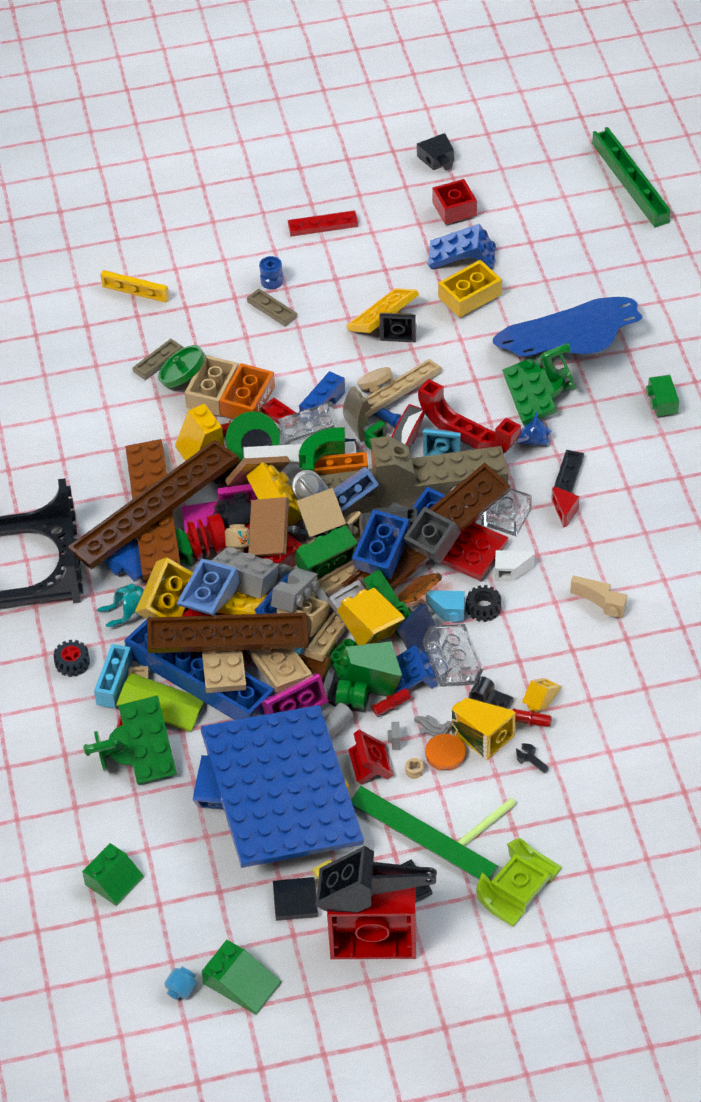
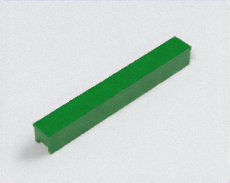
[592,127,671,228]

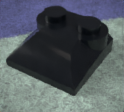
[379,312,417,343]
[213,492,251,529]

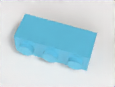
[94,644,133,708]

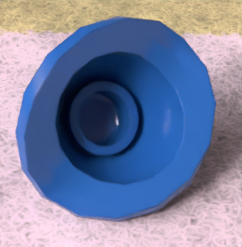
[516,412,552,446]

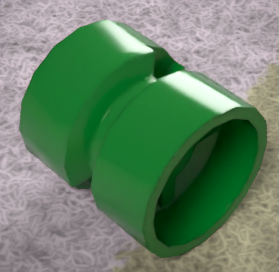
[336,679,368,709]

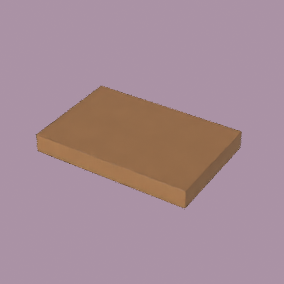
[225,456,290,486]
[248,497,289,557]

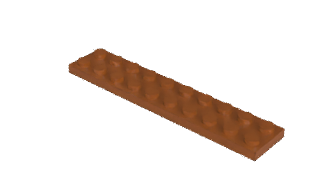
[125,439,181,580]

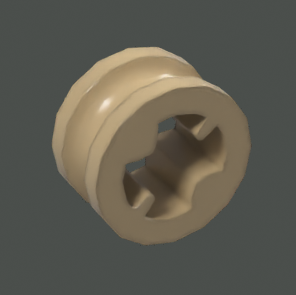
[405,758,424,779]

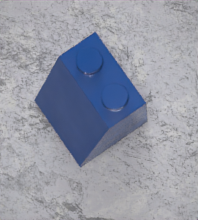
[193,754,224,810]

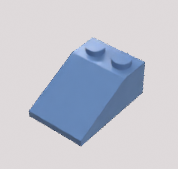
[177,558,240,615]

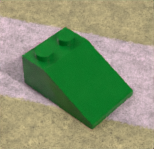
[202,939,281,1015]

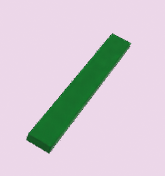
[351,785,499,880]

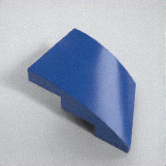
[104,538,143,582]

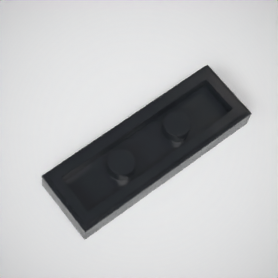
[554,449,584,493]

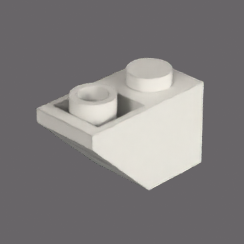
[495,550,534,581]

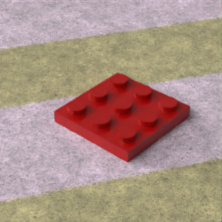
[431,522,509,581]

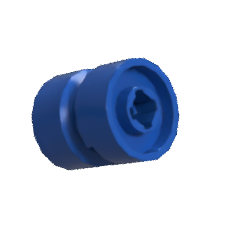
[259,256,283,289]

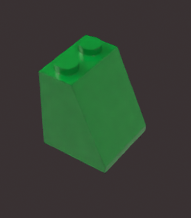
[336,641,402,696]

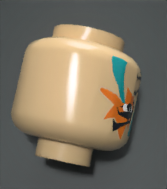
[225,524,250,552]

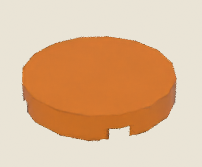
[425,734,466,771]

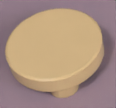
[357,367,394,392]

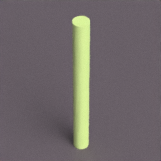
[457,798,516,846]

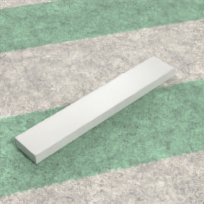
[243,441,356,465]

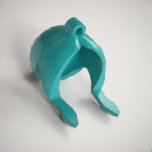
[97,583,144,627]

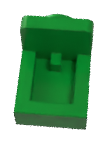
[364,420,386,449]

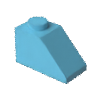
[426,590,465,622]

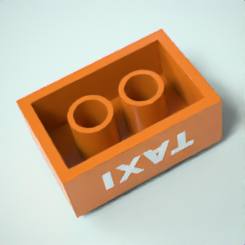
[219,363,275,419]

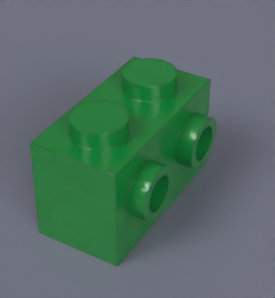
[646,375,679,417]

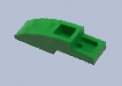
[362,569,411,641]

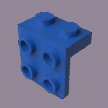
[394,645,438,694]

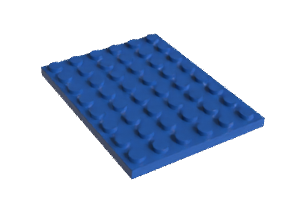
[201,705,364,868]

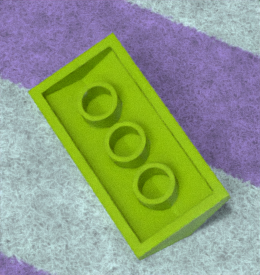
[116,673,205,732]

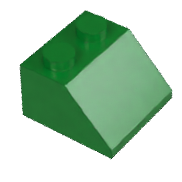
[82,843,144,906]

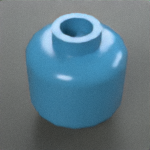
[164,966,197,1000]

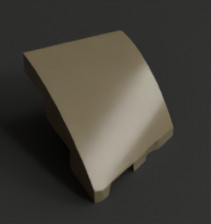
[343,386,371,442]

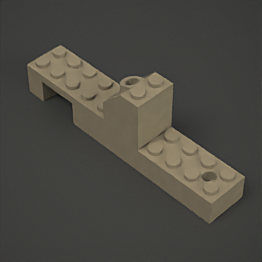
[303,436,508,521]

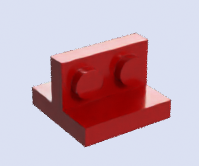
[348,729,394,784]

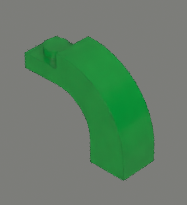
[299,427,346,471]

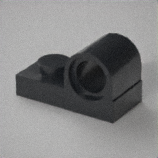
[469,676,513,709]

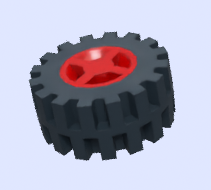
[53,640,90,677]

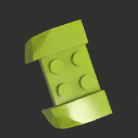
[476,838,562,927]

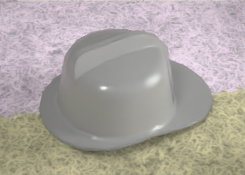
[292,470,329,500]

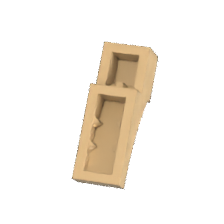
[570,575,628,619]

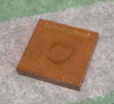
[396,572,442,603]

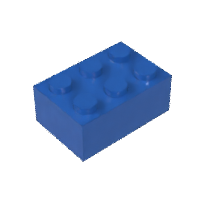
[352,509,411,580]

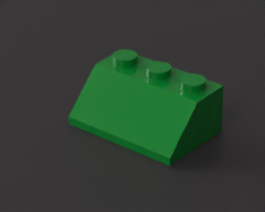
[295,525,358,580]

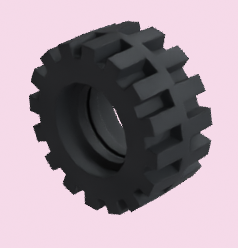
[466,585,501,622]

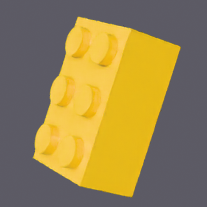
[438,260,502,318]
[246,462,302,526]
[135,557,193,619]

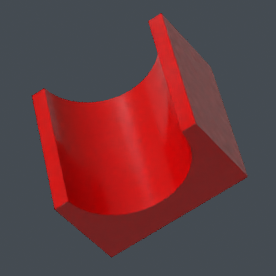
[327,887,416,960]

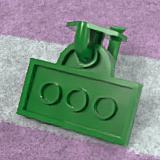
[502,342,577,426]
[83,695,177,785]

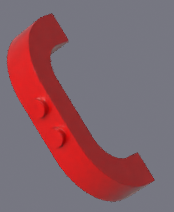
[418,379,521,454]

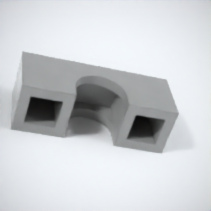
[271,568,319,613]

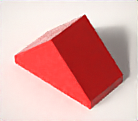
[551,487,579,527]

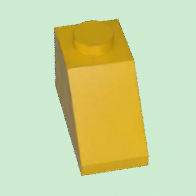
[522,678,562,712]

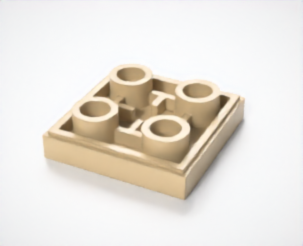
[297,488,346,537]

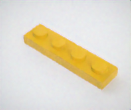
[100,270,169,303]

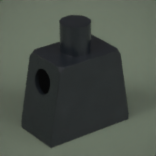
[417,133,454,170]

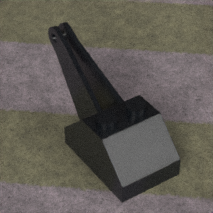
[315,846,437,913]

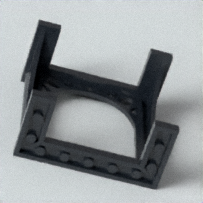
[0,478,84,607]

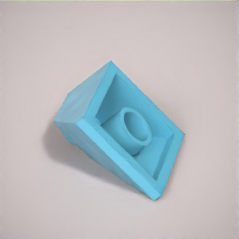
[423,428,461,457]

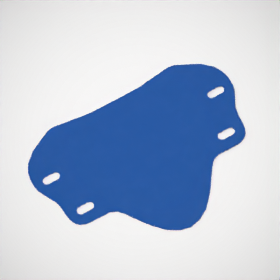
[493,297,642,356]

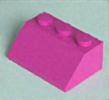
[261,674,329,715]

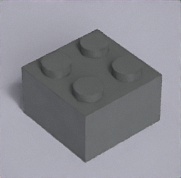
[403,507,461,564]

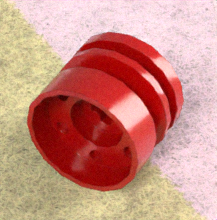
[187,513,227,560]

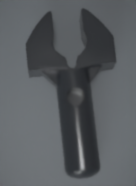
[516,743,549,773]

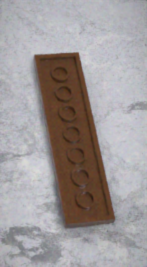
[147,612,308,653]

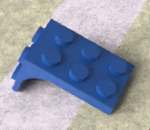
[428,224,497,270]

